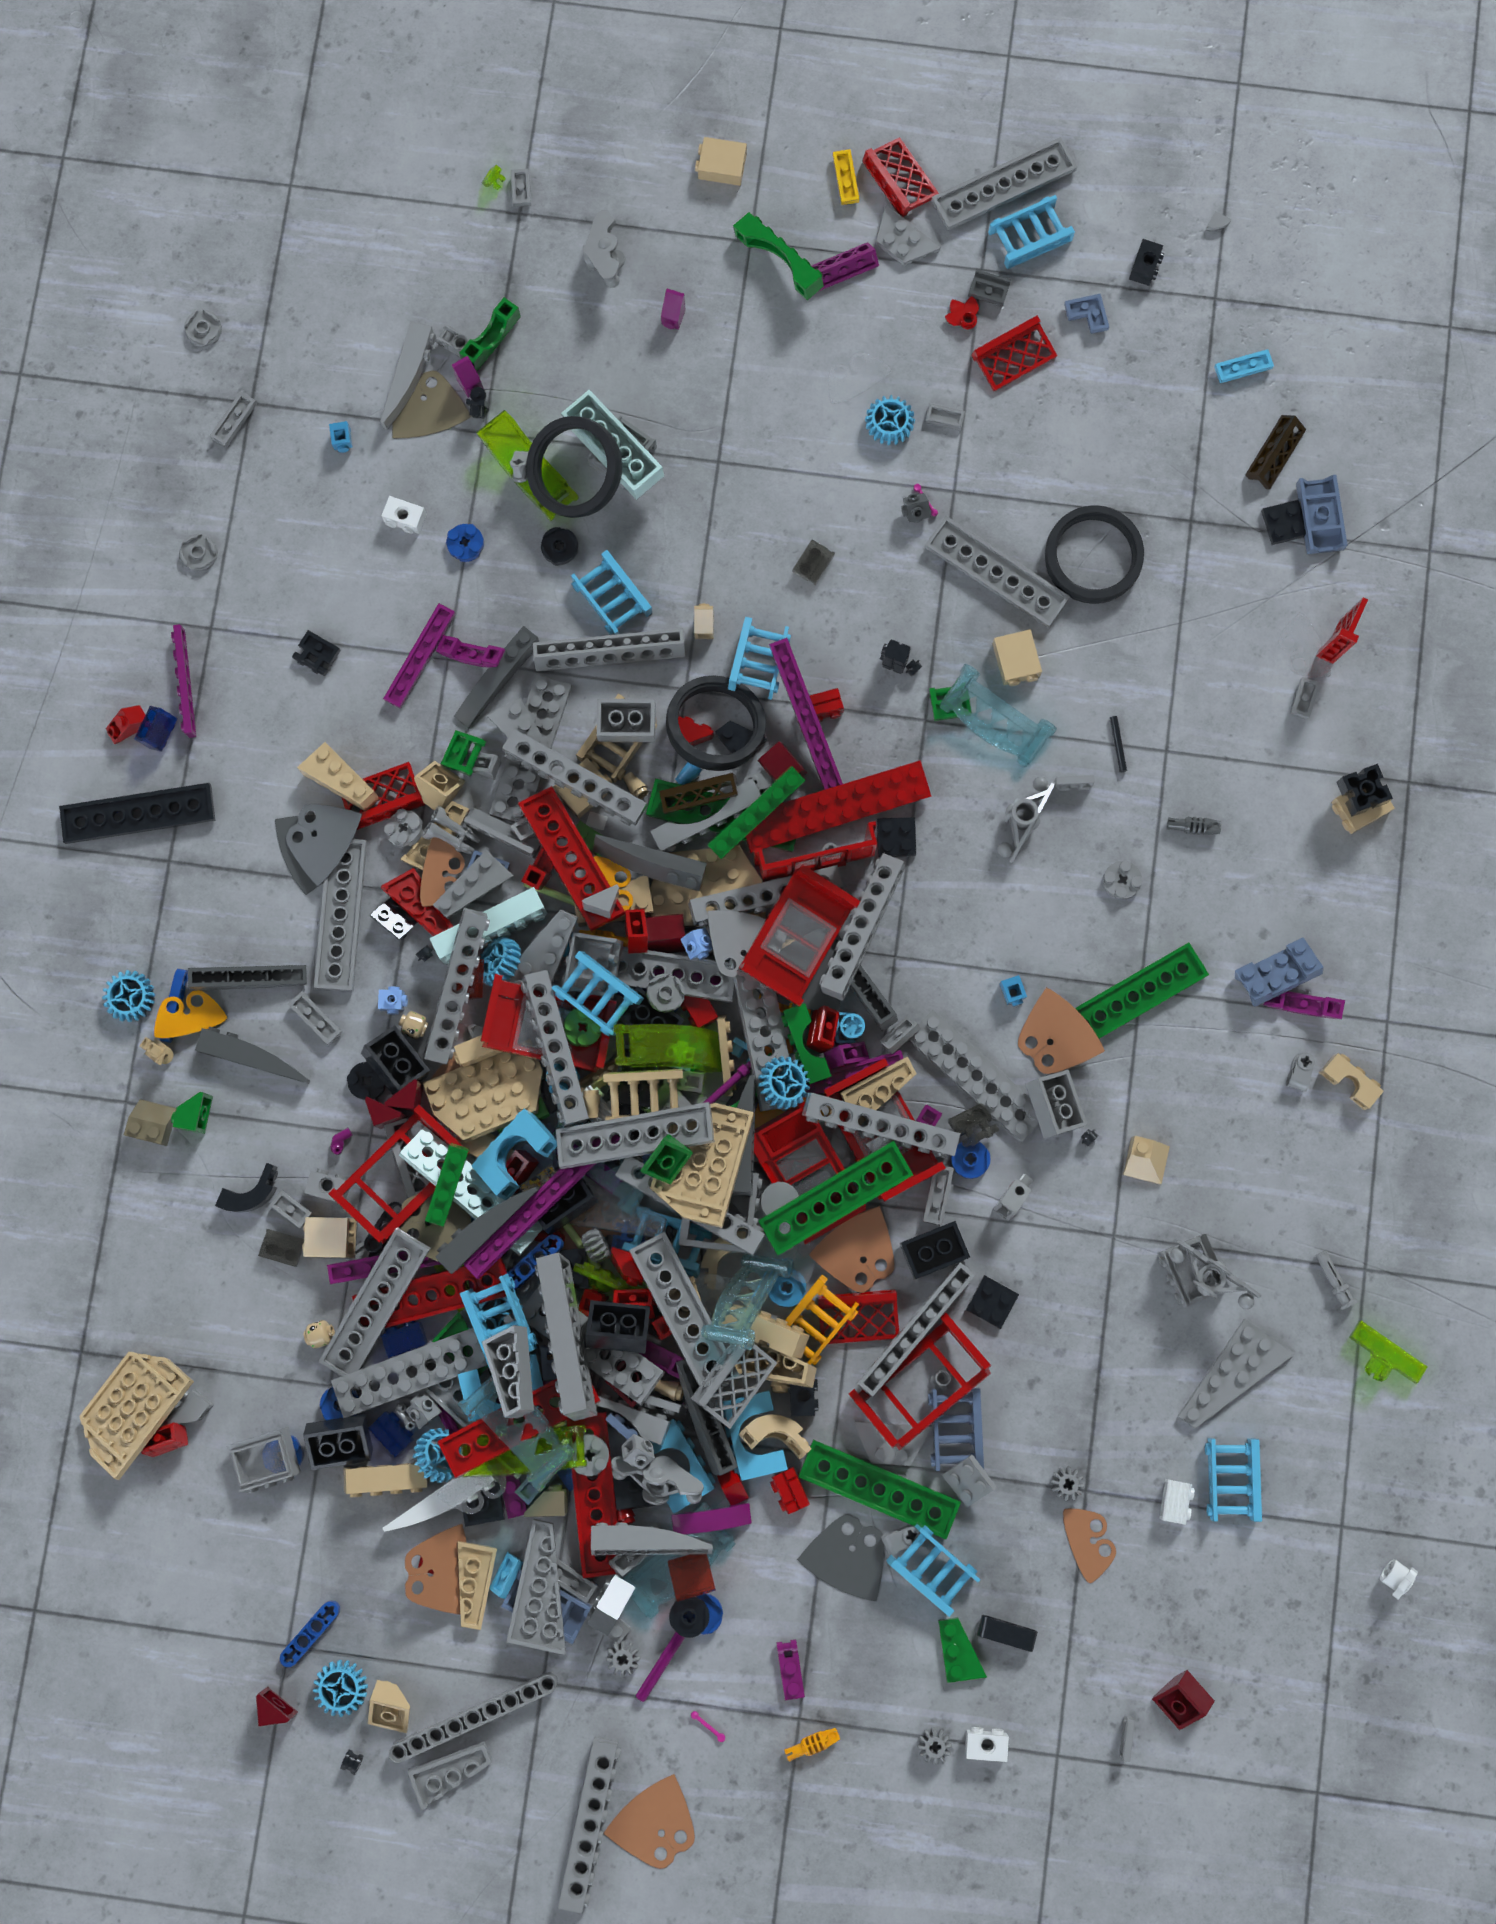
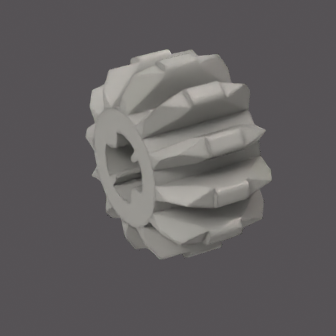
[582,1228,611,1263]
[1050,1466,1085,1501]
[606,1641,640,1677]
[917,1727,952,1764]

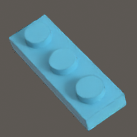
[1214,349,1274,383]

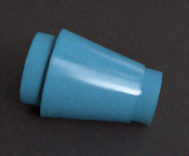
[675,762,703,785]

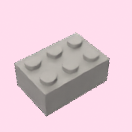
[596,699,656,742]
[1026,1070,1087,1139]

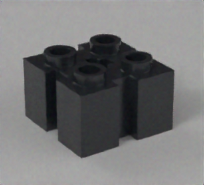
[1336,763,1393,817]

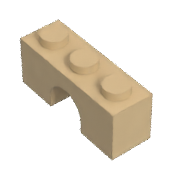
[1319,1053,1384,1110]

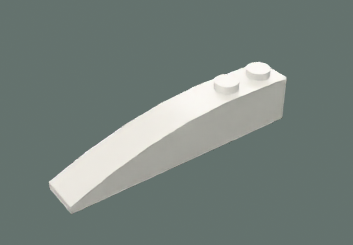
[382,1462,498,1532]

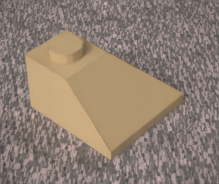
[414,761,465,810]
[1123,1136,1170,1184]
[368,1680,410,1733]

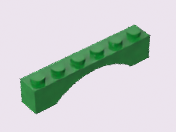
[733,212,824,301]
[707,766,806,859]

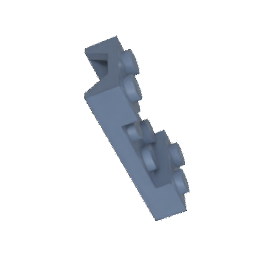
[1296,475,1348,554]
[1235,937,1324,1007]
[501,1568,592,1644]

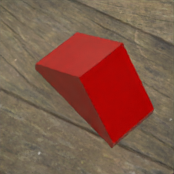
[717,1469,749,1505]

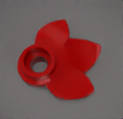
[945,296,979,330]

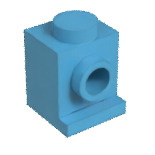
[329,421,353,453]
[999,975,1027,1007]

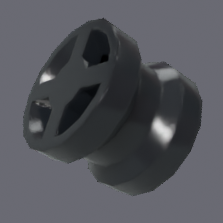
[340,1749,364,1775]

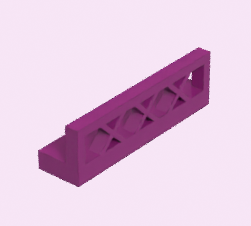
[811,242,879,292]

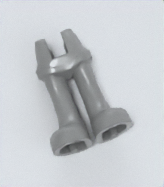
[422,806,481,855]

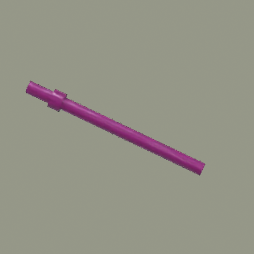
[703,1060,751,1104]

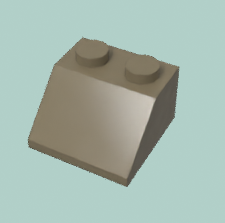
[124,1099,176,1146]
[524,1484,568,1517]

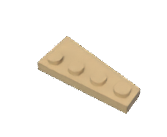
[717,1014,737,1096]
[839,1057,917,1126]
[458,1541,497,1630]

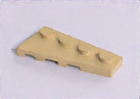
[400,801,470,871]

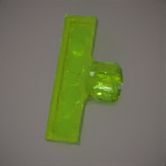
[573,1262,643,1293]
[1349,1320,1428,1384]

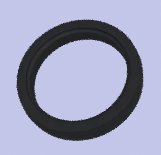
[526,416,622,518]
[1045,505,1144,604]
[666,675,766,771]

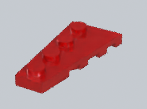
[381,868,453,936]

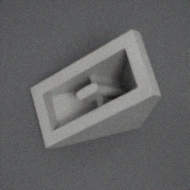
[472,753,501,780]
[582,885,619,918]

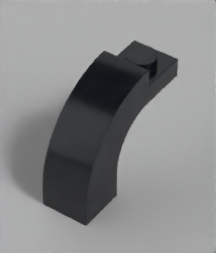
[215,1163,278,1213]

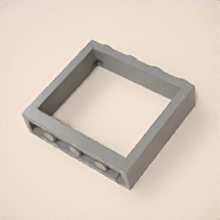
[679,1173,763,1254]

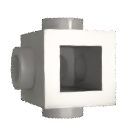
[406,1393,442,1429]
[621,1434,655,1470]

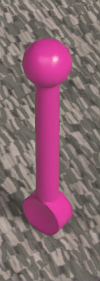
[914,484,938,516]
[691,1711,725,1742]

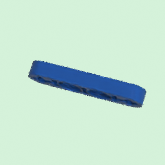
[160,968,188,1043]
[507,1235,564,1291]
[280,1600,340,1667]

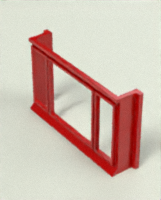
[328,1105,470,1244]
[848,1312,991,1451]

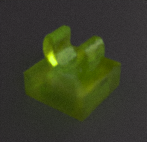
[482,165,506,190]

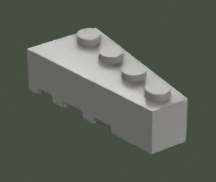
[482,1325,534,1419]

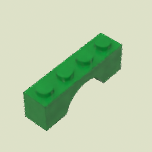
[459,297,521,372]
[781,1003,831,1085]
[425,1143,470,1227]

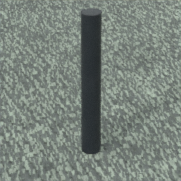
[1110,716,1127,772]

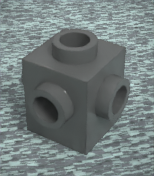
[901,493,931,523]

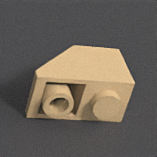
[694,603,714,639]

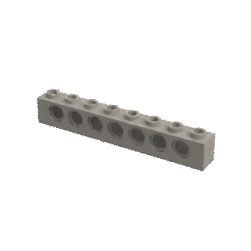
[533,628,686,671]
[502,728,647,826]
[819,853,905,1001]
[688,865,843,927]
[424,908,490,1064]
[520,970,589,1128]
[802,1092,960,1159]
[615,1156,765,1257]
[856,1262,975,1397]
[558,1737,621,1914]

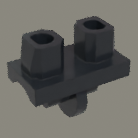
[466,387,490,419]

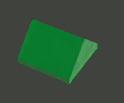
[640,1134,693,1185]

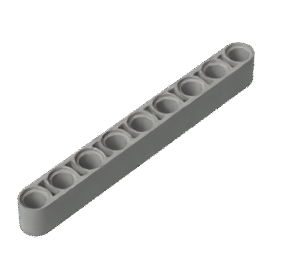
[389,1672,558,1763]

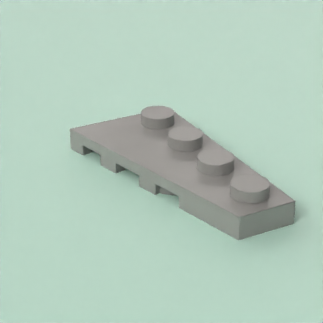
[487,697,549,764]

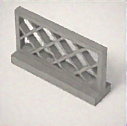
[691,1333,777,1429]

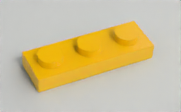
[832,149,859,205]

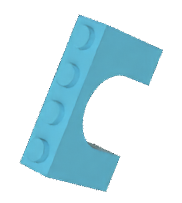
[471,1108,557,1200]
[458,1354,543,1422]
[723,1390,788,1481]
[650,1418,716,1514]

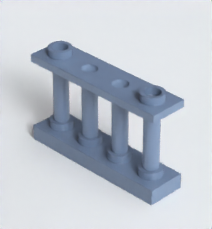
[928,1388,984,1471]

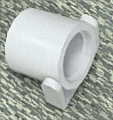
[1380,1559,1418,1600]

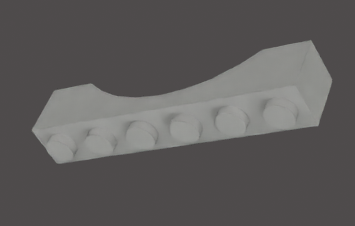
[650,779,761,853]
[550,1393,671,1445]

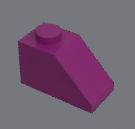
[661,288,686,330]
[452,356,484,398]
[823,1041,870,1070]

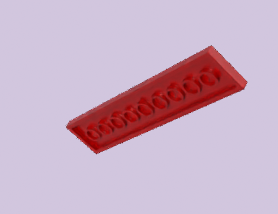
[745,760,932,853]

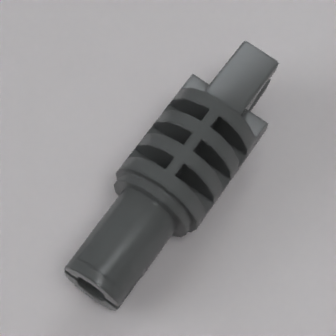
[1167,816,1221,835]

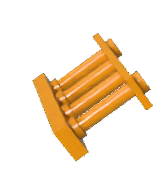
[785,1275,859,1366]

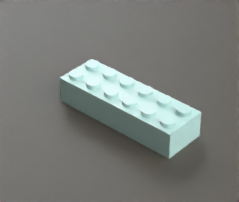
[561,390,664,500]
[429,887,548,965]

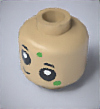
[398,1011,429,1039]
[304,1320,335,1349]

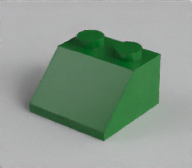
[171,1092,213,1134]

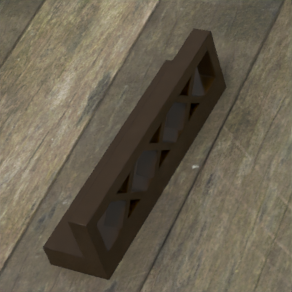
[1245,415,1306,489]
[659,772,738,814]

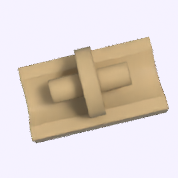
[140,1037,173,1066]

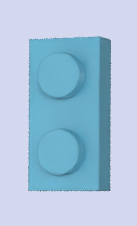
[489,1552,524,1599]

